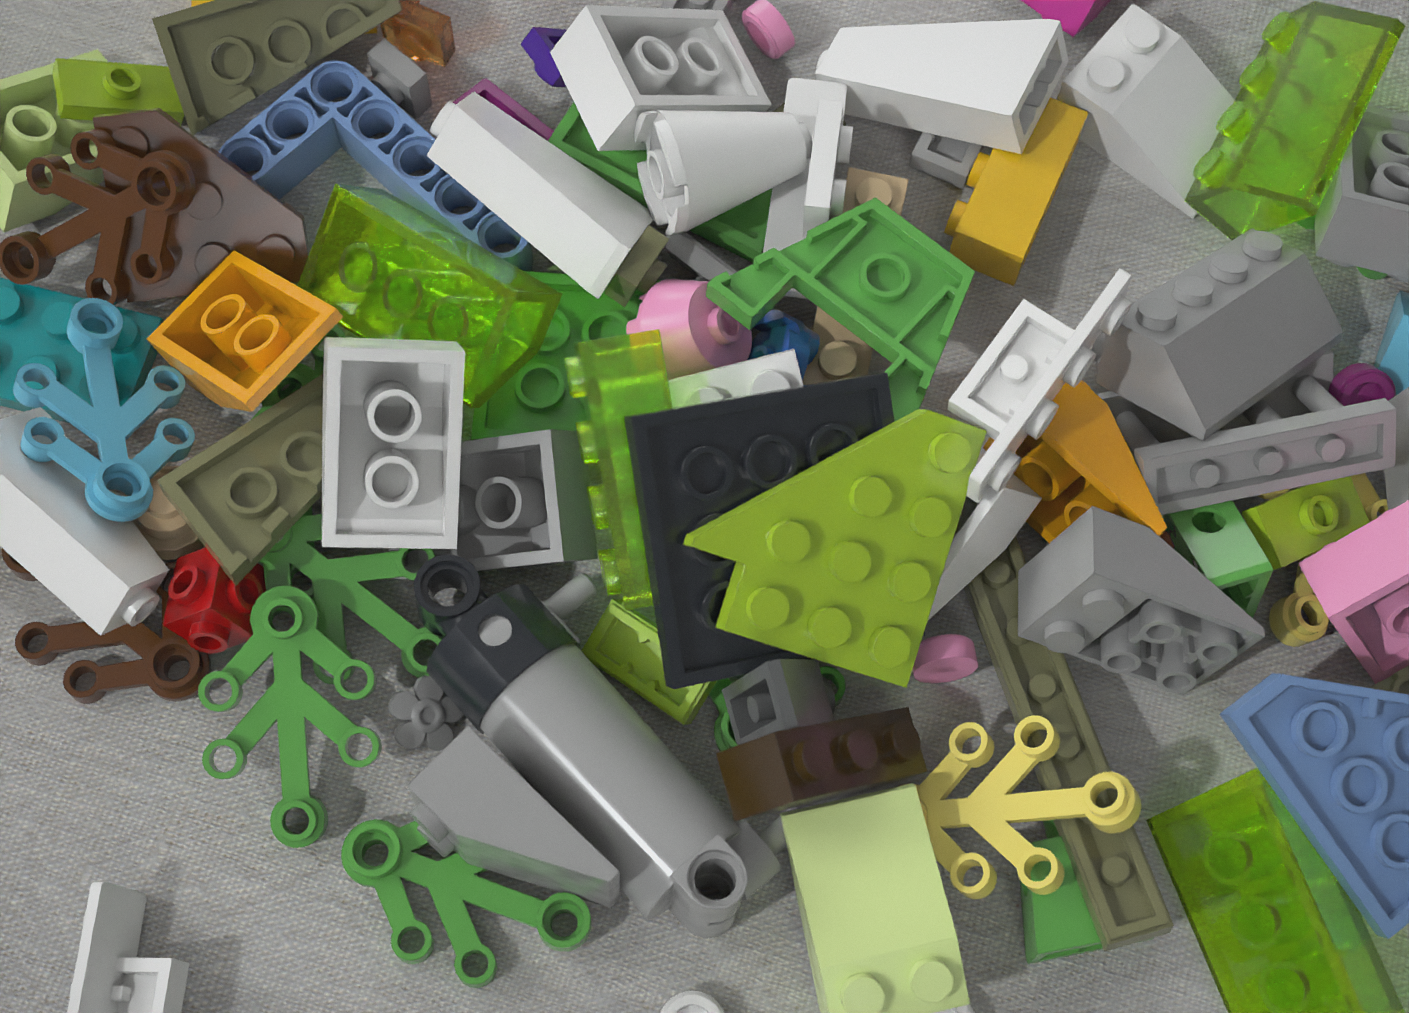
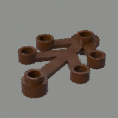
[0,128,196,305]
[2,548,211,704]

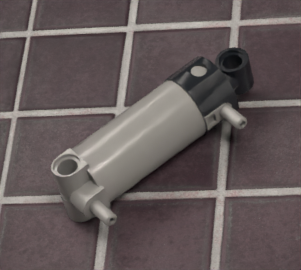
[414,554,801,939]

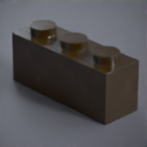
[716,707,928,821]

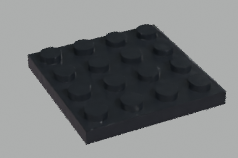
[624,372,926,689]

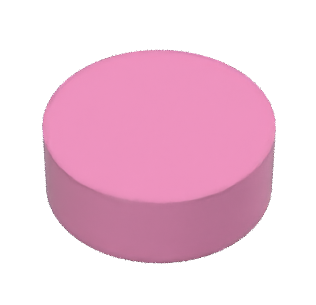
[742,0,795,59]
[912,634,978,684]

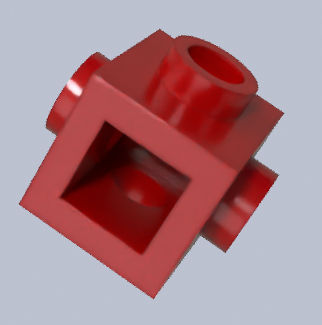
[162,547,266,655]

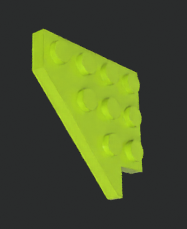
[683,409,987,688]

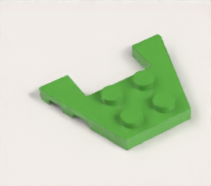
[706,197,975,421]

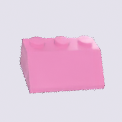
[1298,500,1409,684]

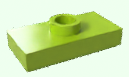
[52,58,184,126]
[1242,476,1369,570]
[581,599,717,725]

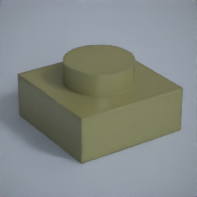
[604,225,669,307]

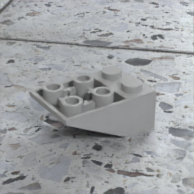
[1018,506,1265,695]

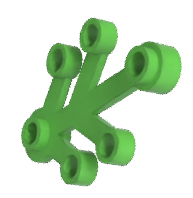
[259,514,444,685]
[198,586,382,848]
[341,819,592,988]

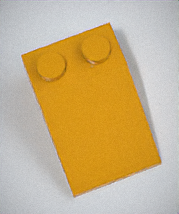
[147,250,343,412]
[983,380,1167,543]

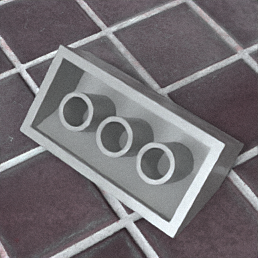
[1095,228,1343,441]

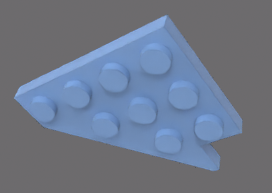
[1220,673,1409,939]

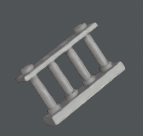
[1097,349,1397,515]

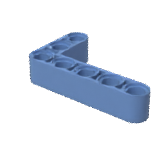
[219,60,534,280]

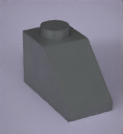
[722,659,835,745]

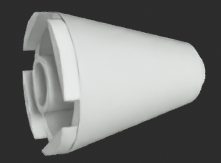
[634,110,813,236]

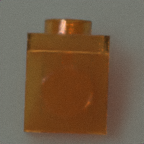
[380,0,456,67]

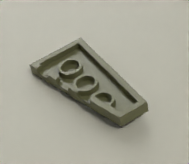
[152,0,404,135]
[157,374,323,585]

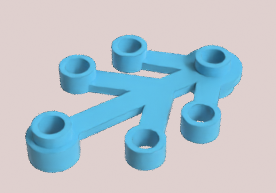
[13,298,195,522]

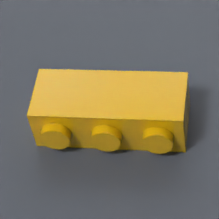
[944,97,1089,286]

